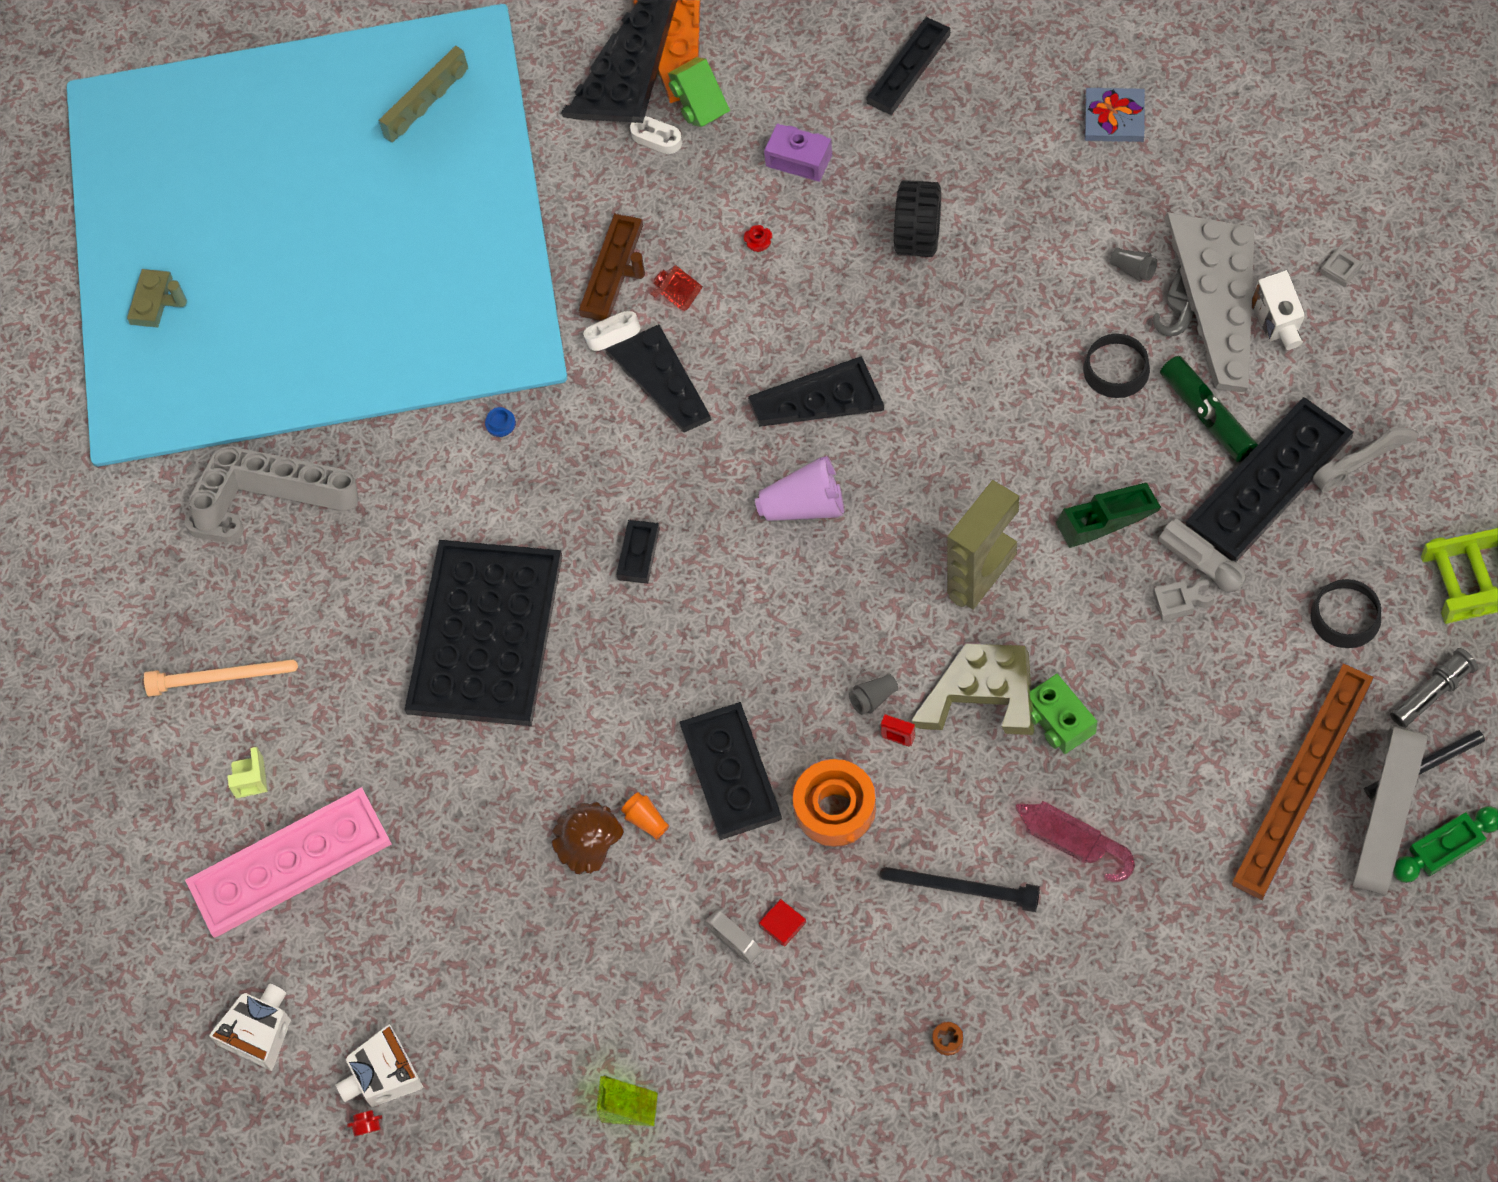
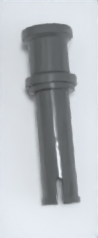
[1390,648,1478,728]

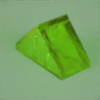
[596,1075,658,1127]

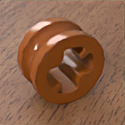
[932,1022,963,1056]

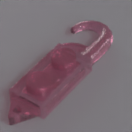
[1015,801,1135,882]

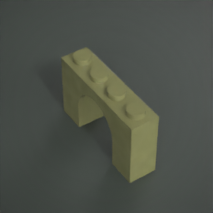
[947,479,1020,610]

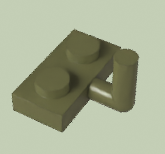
[127,269,187,328]

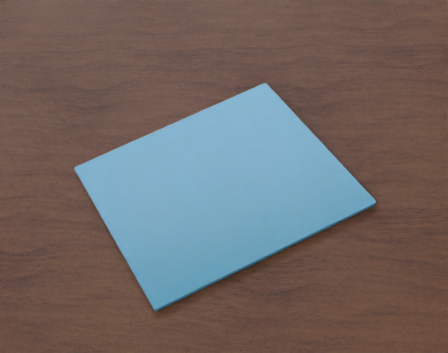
[67,4,567,467]

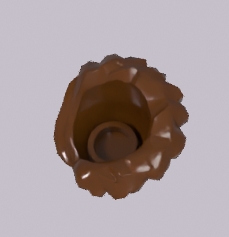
[552,802,624,874]

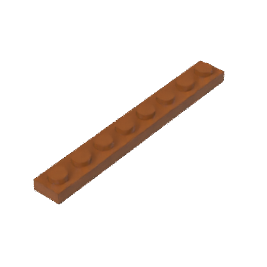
[1232,663,1374,900]

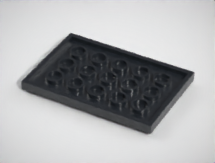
[404,540,562,726]

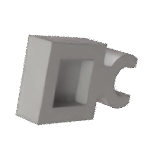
[1153,580,1214,621]

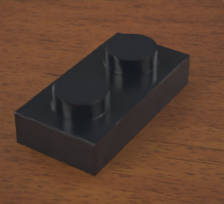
[616,520,660,584]

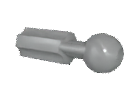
[1159,519,1246,592]

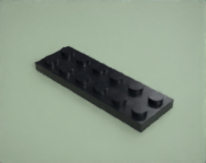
[1185,397,1354,562]

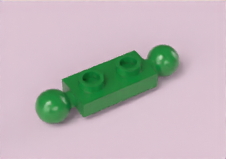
[1393,806,1498,883]

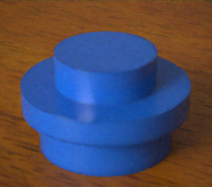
[485,407,516,437]

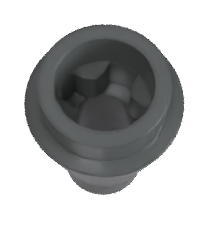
[1110,247,1157,281]
[849,674,899,715]

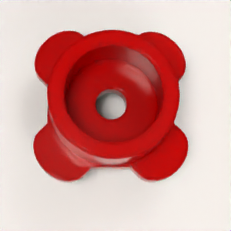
[347,1110,383,1137]

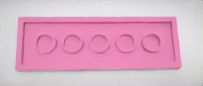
[185,787,392,938]

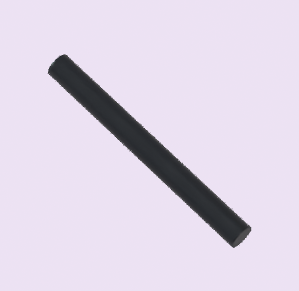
[1364,730,1485,800]

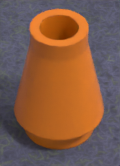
[621,792,670,840]

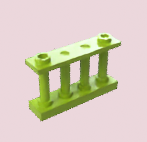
[1421,528,1498,624]

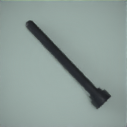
[880,867,1040,913]

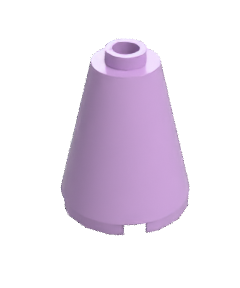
[755,456,844,521]

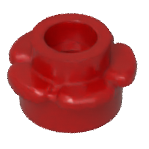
[743,225,773,252]

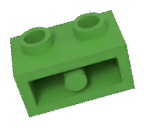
[667,57,730,127]
[1030,674,1098,754]

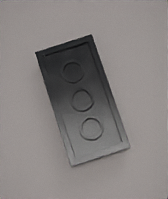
[679,702,782,840]

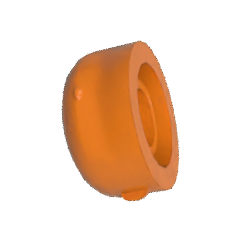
[793,759,876,847]

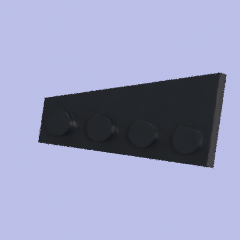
[605,324,711,433]
[748,356,884,427]

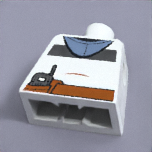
[1252,270,1305,350]
[209,984,291,1071]
[335,1025,424,1107]

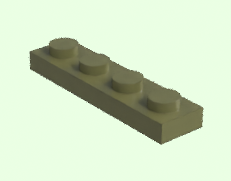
[379,46,469,143]

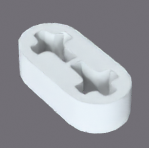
[630,116,682,154]
[583,311,641,351]

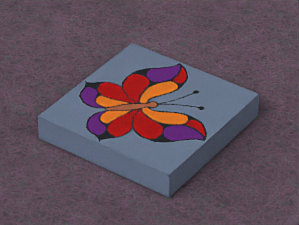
[1085,88,1145,142]

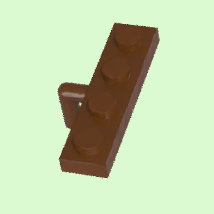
[579,213,645,321]

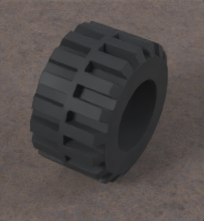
[894,180,941,257]

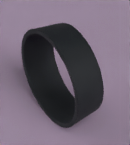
[1083,334,1150,398]
[1310,579,1381,648]

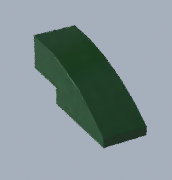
[1056,482,1161,548]

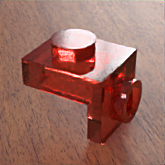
[650,265,703,311]

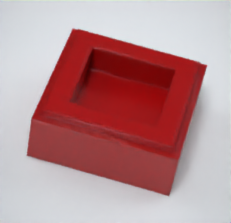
[881,714,916,747]
[759,899,806,947]

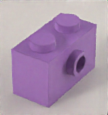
[764,124,832,182]

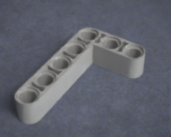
[189,446,359,531]
[1352,724,1428,895]

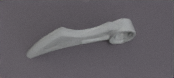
[1313,427,1419,493]

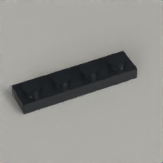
[867,17,951,116]

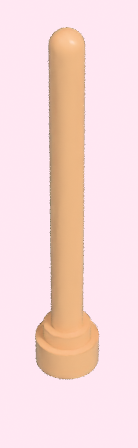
[144,660,298,697]

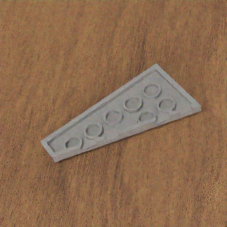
[1164,212,1255,392]

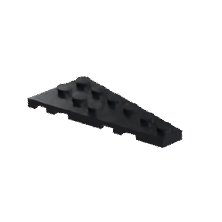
[561,0,677,123]

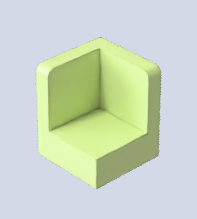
[228,747,268,798]

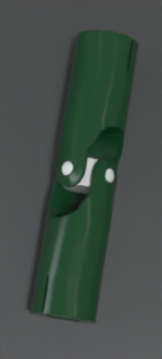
[1160,356,1258,462]

